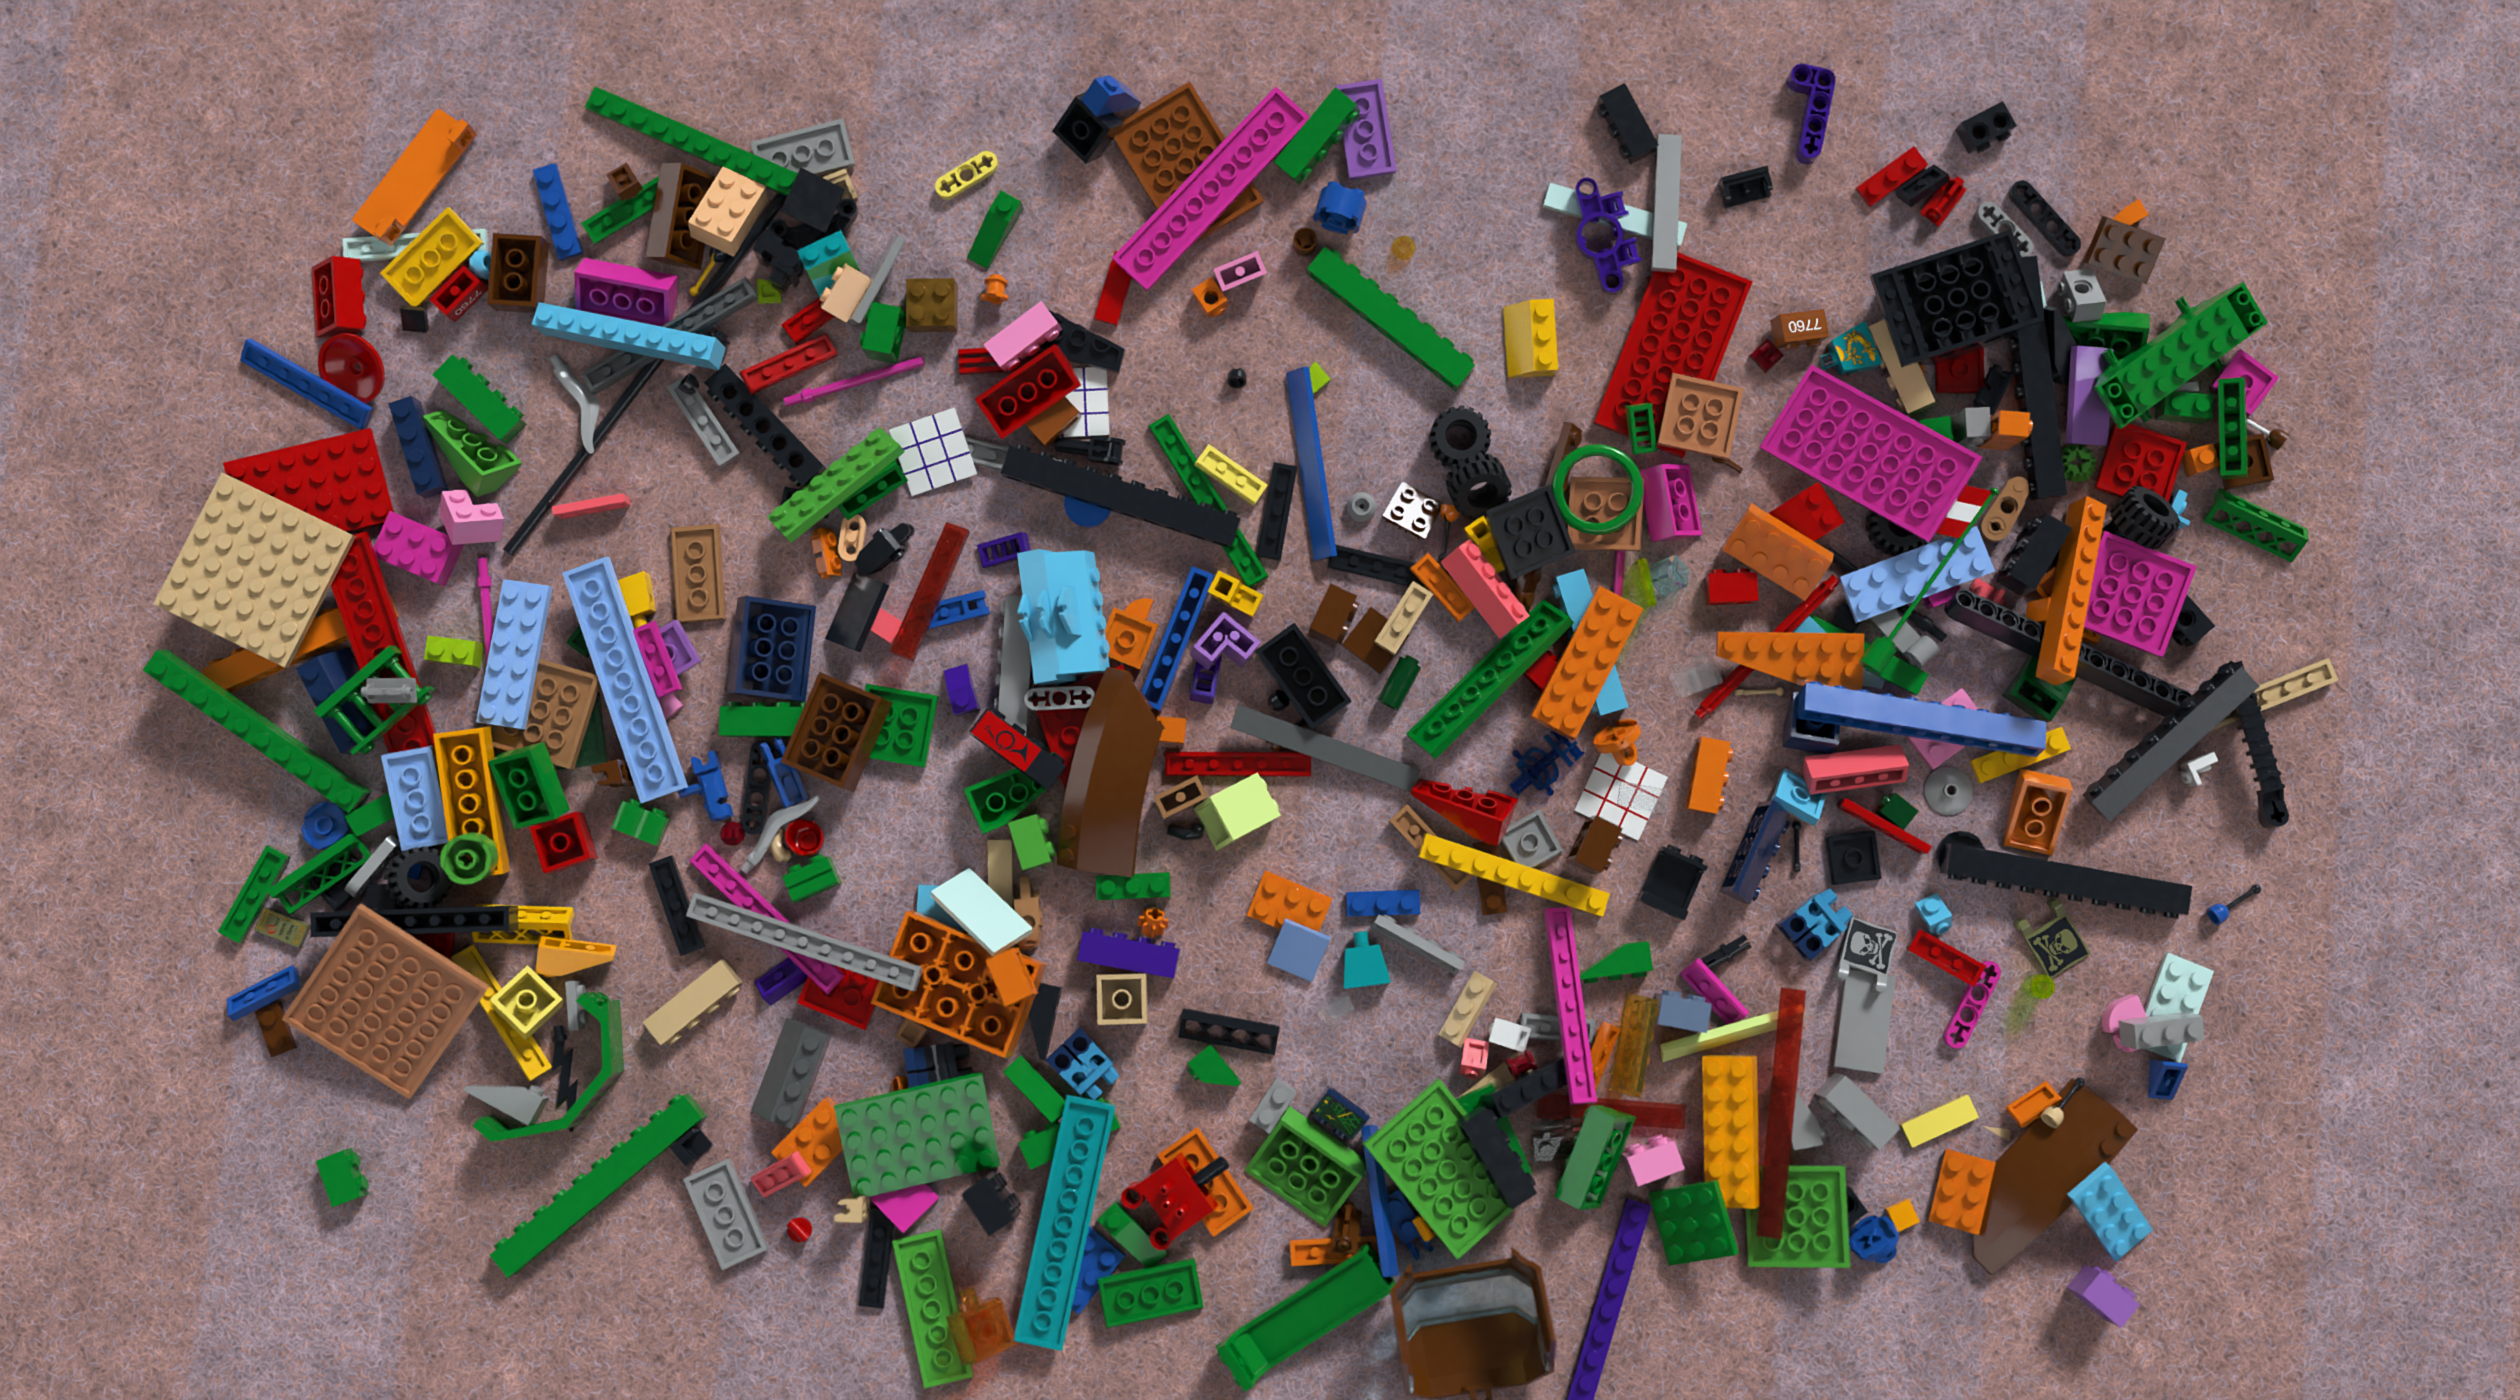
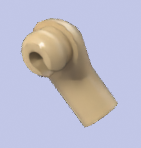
[769,829,792,862]

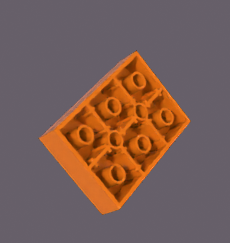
[871,911,1047,1058]

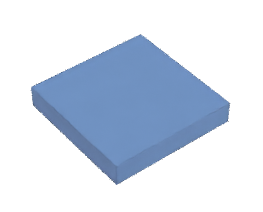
[1267,918,1331,982]

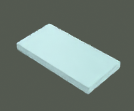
[931,868,1032,957]

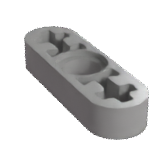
[1975,202,2033,257]
[1024,686,1095,711]
[345,834,401,898]

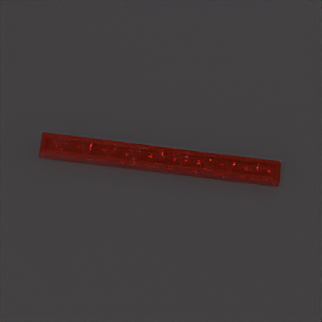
[1756,987,1807,1240]

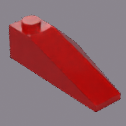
[1410,779,1518,846]

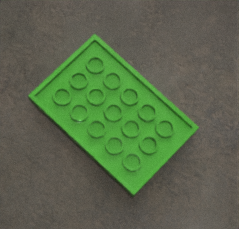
[1362,1078,1513,1260]

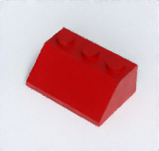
[311,255,367,338]

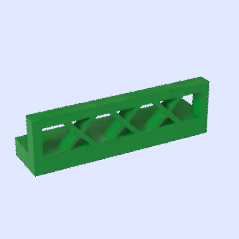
[2204,488,2309,562]
[267,834,371,914]

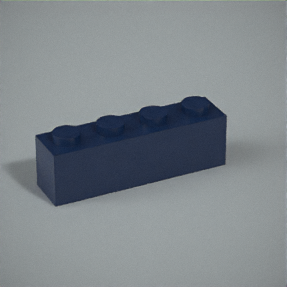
[388,396,449,499]

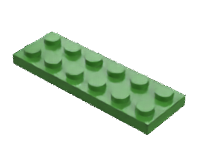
[767,427,905,543]
[892,1228,974,1388]

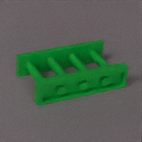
[313,645,435,755]

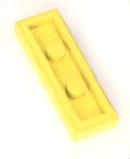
[1194,444,1268,506]
[1900,1094,1979,1148]

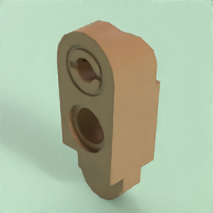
[1976,476,2030,543]
[1014,875,1043,951]

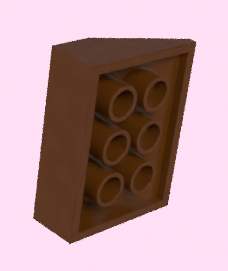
[780,672,892,793]

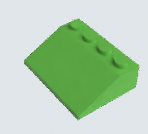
[1244,1106,1367,1227]

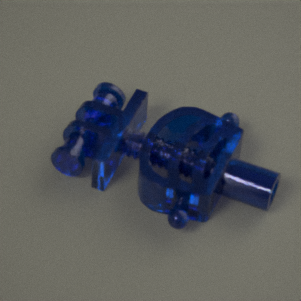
[1509,730,1585,796]

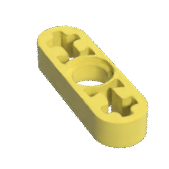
[935,151,998,200]

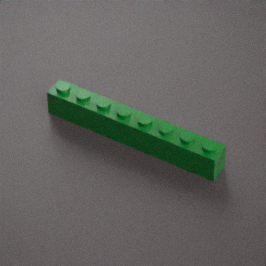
[1307,247,1475,392]

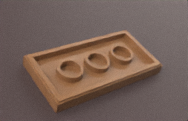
[670,524,726,624]

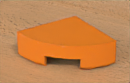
[1124,598,1154,620]

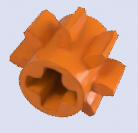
[1137,907,1169,938]

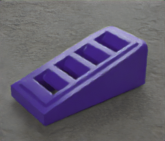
[977,532,1031,568]
[1190,655,1222,704]

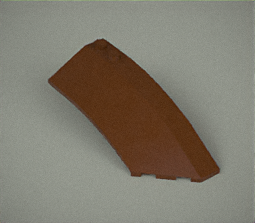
[1057,667,1165,877]
[1972,1078,2138,1275]

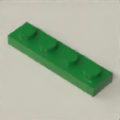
[581,176,659,245]
[218,845,291,943]

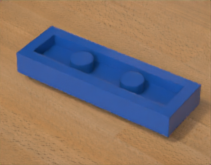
[1346,890,1421,917]
[226,965,300,1021]

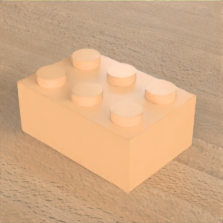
[688,167,768,257]

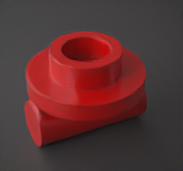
[786,1217,812,1243]

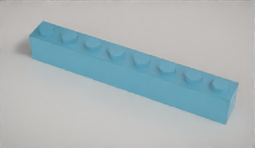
[532,302,726,370]

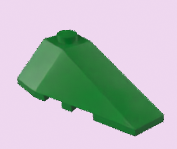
[2062,312,2150,360]

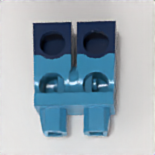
[1775,889,1853,961]
[1045,1026,1119,1100]

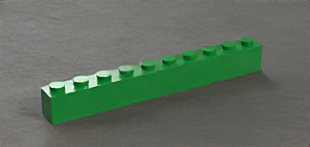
[143,650,372,813]
[490,1093,707,1278]

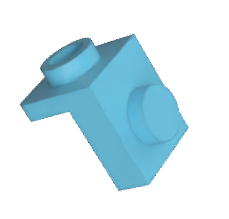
[1915,893,1952,936]

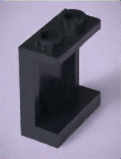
[1637,844,1708,920]

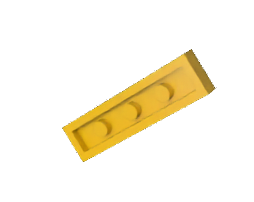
[1970,727,2071,784]

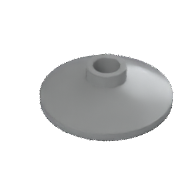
[1924,767,1973,815]

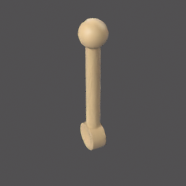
[1734,687,1785,696]

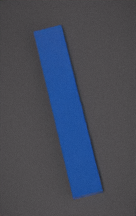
[240,338,373,430]
[1361,1125,1399,1277]

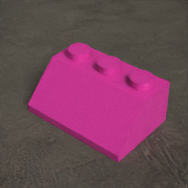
[1640,464,1703,542]

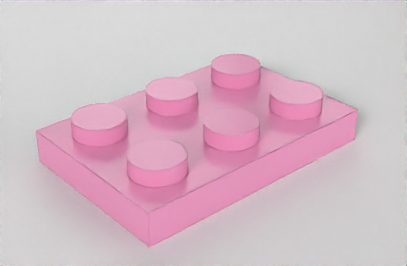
[1906,688,1978,770]

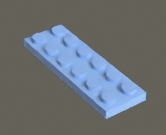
[1838,526,1995,623]
[476,579,553,730]

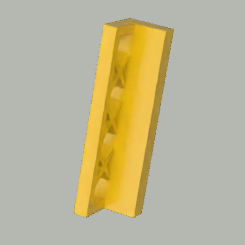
[472,904,574,944]

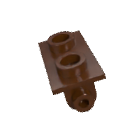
[1331,1202,1362,1255]

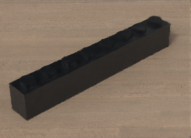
[2082,661,2260,822]
[310,906,518,937]

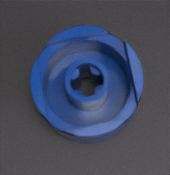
[1313,181,1367,234]

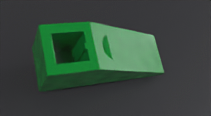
[1579,941,1653,984]

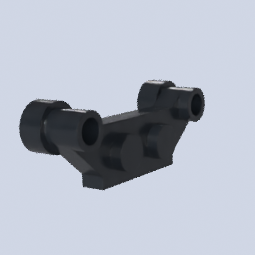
[768,198,858,250]

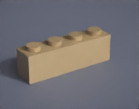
[1869,319,1936,416]
[642,960,743,1046]

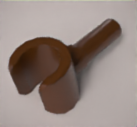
[1712,457,1743,473]

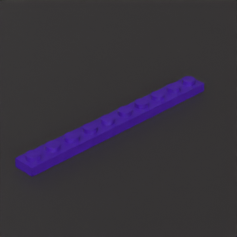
[1566,1197,1651,1400]

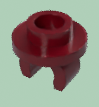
[720,821,745,846]

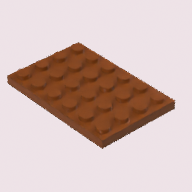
[1113,81,1264,246]

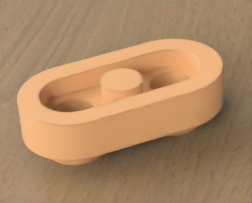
[838,514,867,562]

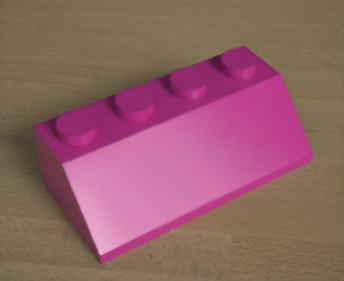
[574,258,678,326]

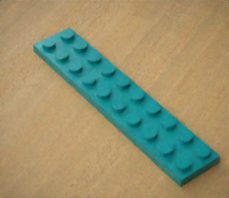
[1013,1095,1116,1351]

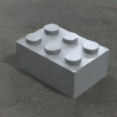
[1815,1073,1900,1150]

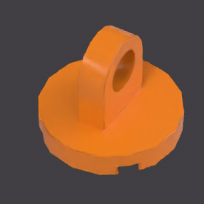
[1593,719,1641,766]

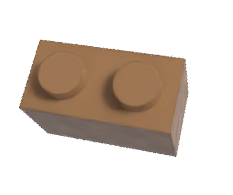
[1153,776,1208,820]

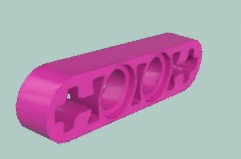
[1943,961,2001,1049]

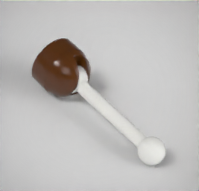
[2247,419,2289,450]

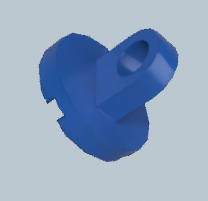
[1849,1215,1899,1263]

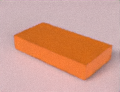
[2005,1081,2062,1129]

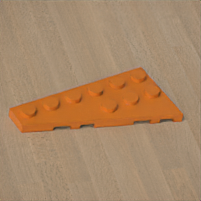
[1716,631,1864,691]

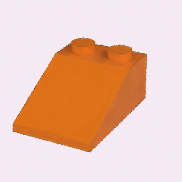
[2003,769,2073,856]

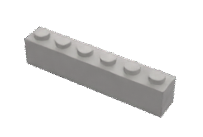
[994,595,1032,737]

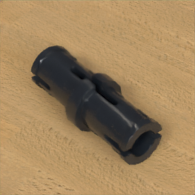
[1701,934,1752,970]

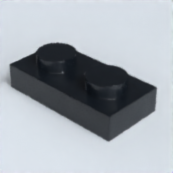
[1895,164,1950,207]

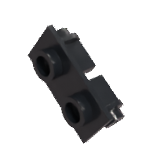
[1973,364,2014,415]

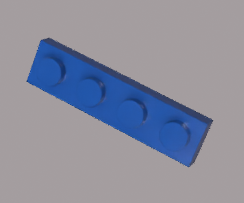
[533,163,583,261]

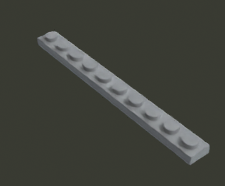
[686,892,923,991]

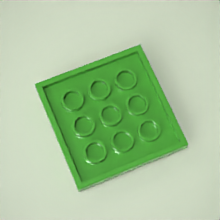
[1746,1165,1851,1268]

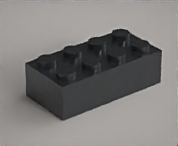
[1255,622,1352,731]

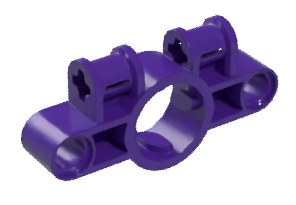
[1574,177,1642,295]

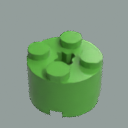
[440,832,498,885]

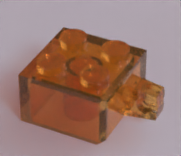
[946,1287,1017,1364]

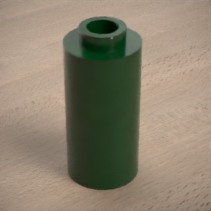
[1377,655,1421,711]

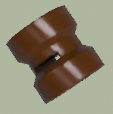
[1293,227,1317,257]

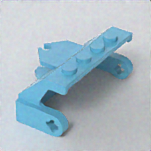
[1017,549,1110,685]

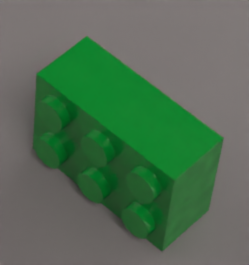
[488,742,570,830]

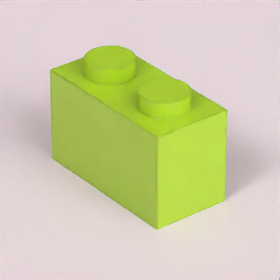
[424,635,484,668]

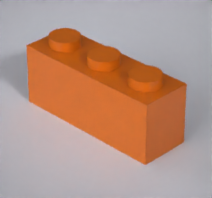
[1978,410,2033,450]
[1685,737,1733,815]

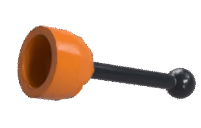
[1439,504,1459,562]

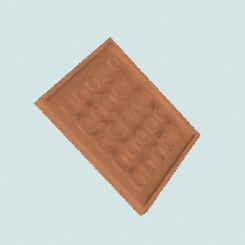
[282,904,490,1100]

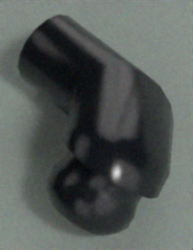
[1167,822,1205,840]

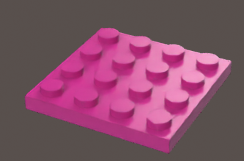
[2084,531,2197,658]

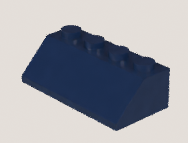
[296,647,383,755]

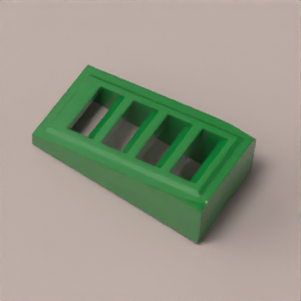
[1625,403,1657,455]

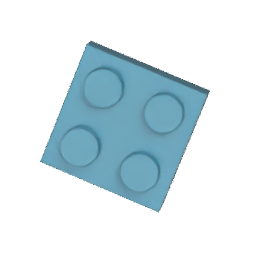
[1772,768,1827,826]

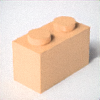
[819,263,871,323]

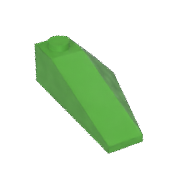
[422,410,522,497]

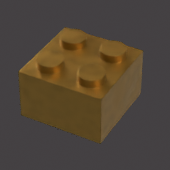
[906,278,958,332]

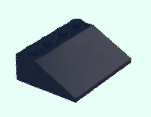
[727,596,816,702]
[1719,800,1790,904]

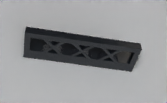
[1178,1008,1280,1055]

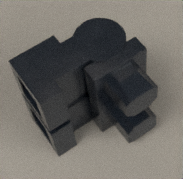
[753,229,804,295]

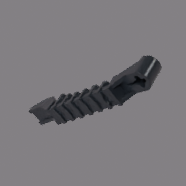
[2218,660,2289,829]

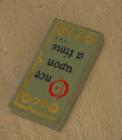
[254,907,310,948]

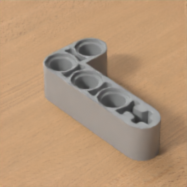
[1865,609,1940,669]

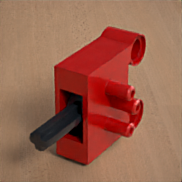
[1121,1152,1229,1250]

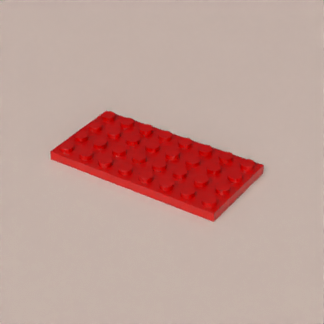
[1593,252,1753,459]

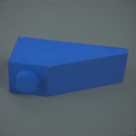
[1081,75,1141,117]

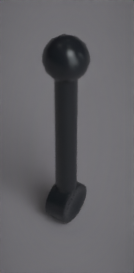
[1792,821,1802,872]

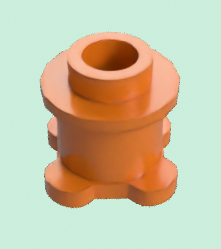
[980,274,1009,305]

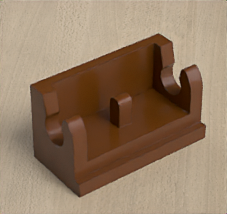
[591,759,635,788]

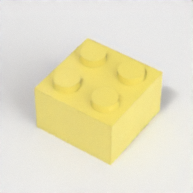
[490,965,563,1040]

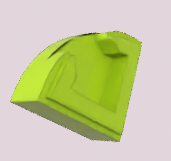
[757,279,782,304]
[1309,361,1331,395]

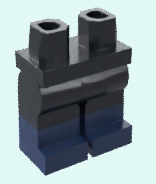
[903,1042,973,1088]

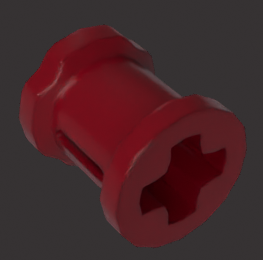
[1505,1049,1537,1080]

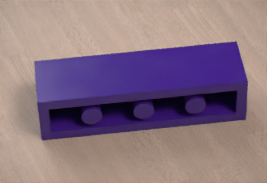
[1077,927,1180,978]

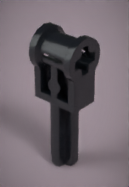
[1055,436,1126,466]

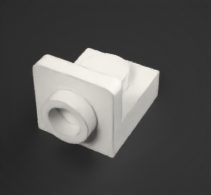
[2179,752,2218,787]

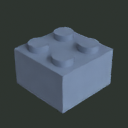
[1650,989,1712,1033]

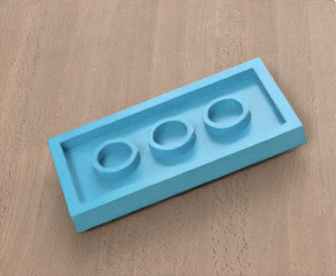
[2067,1162,2153,1262]

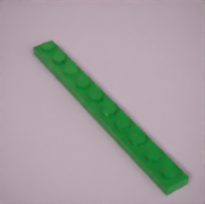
[584,86,797,196]

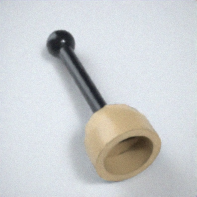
[2041,1077,2085,1128]

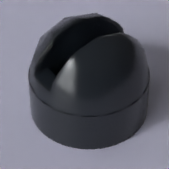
[1227,368,1247,389]
[678,373,699,395]
[1268,690,1289,711]

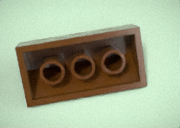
[645,163,716,270]

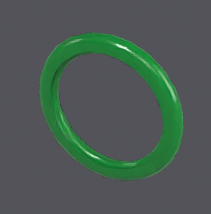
[1551,444,1644,535]

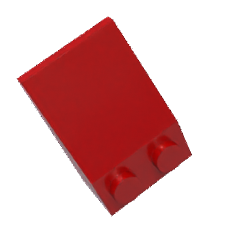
[1768,481,1845,542]

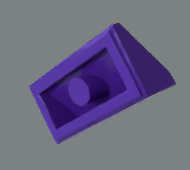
[754,957,808,1006]

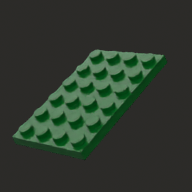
[834,1072,1001,1198]

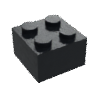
[1052,92,1124,164]

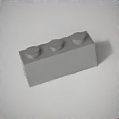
[2119,1012,2205,1049]

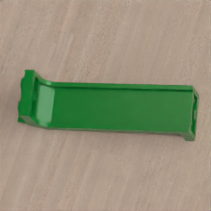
[1215,1242,1396,1392]

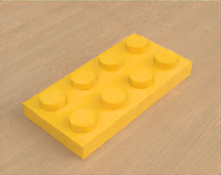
[380,207,484,307]

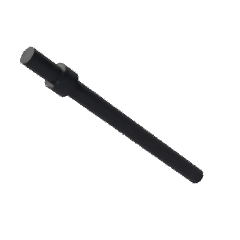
[1828,547,1947,642]

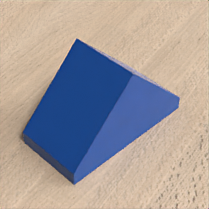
[2148,1059,2188,1100]

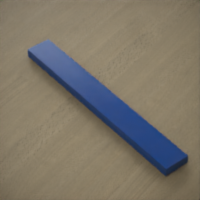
[1286,367,1337,561]

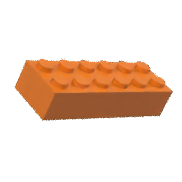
[1529,586,1644,740]

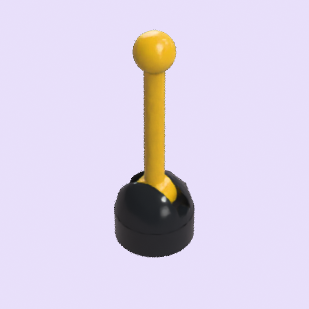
[689,247,729,296]

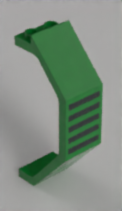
[473,991,624,1142]

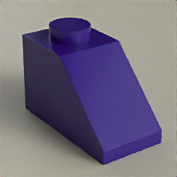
[944,664,981,717]

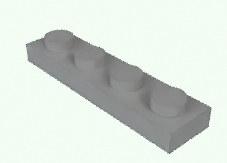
[667,375,741,468]
[1371,915,1465,975]

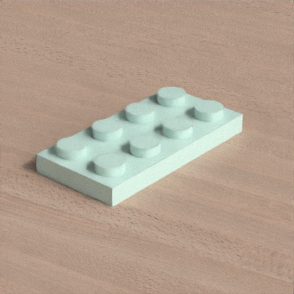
[2143,952,2214,1062]

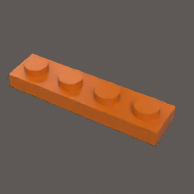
[1290,1235,1379,1266]

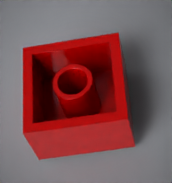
[529,811,598,874]

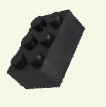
[1996,513,2072,596]
[961,1170,1022,1236]

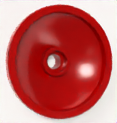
[318,333,385,404]

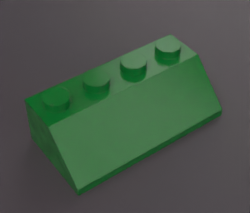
[1555,1105,1636,1210]

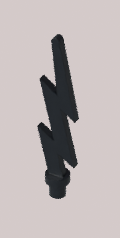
[551,1025,578,1132]

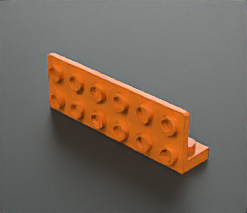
[352,108,477,247]

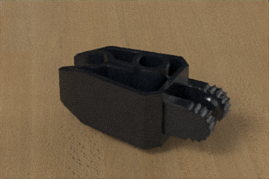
[854,523,915,575]

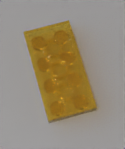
[1609,993,1658,1098]

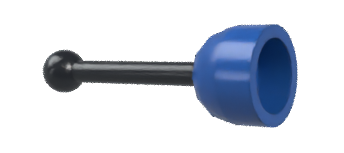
[2206,884,2261,925]

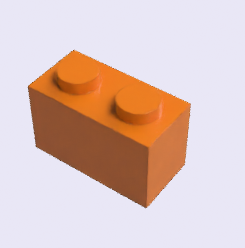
[986,948,1038,1007]

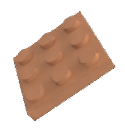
[1657,373,1744,460]
[1568,477,1644,552]

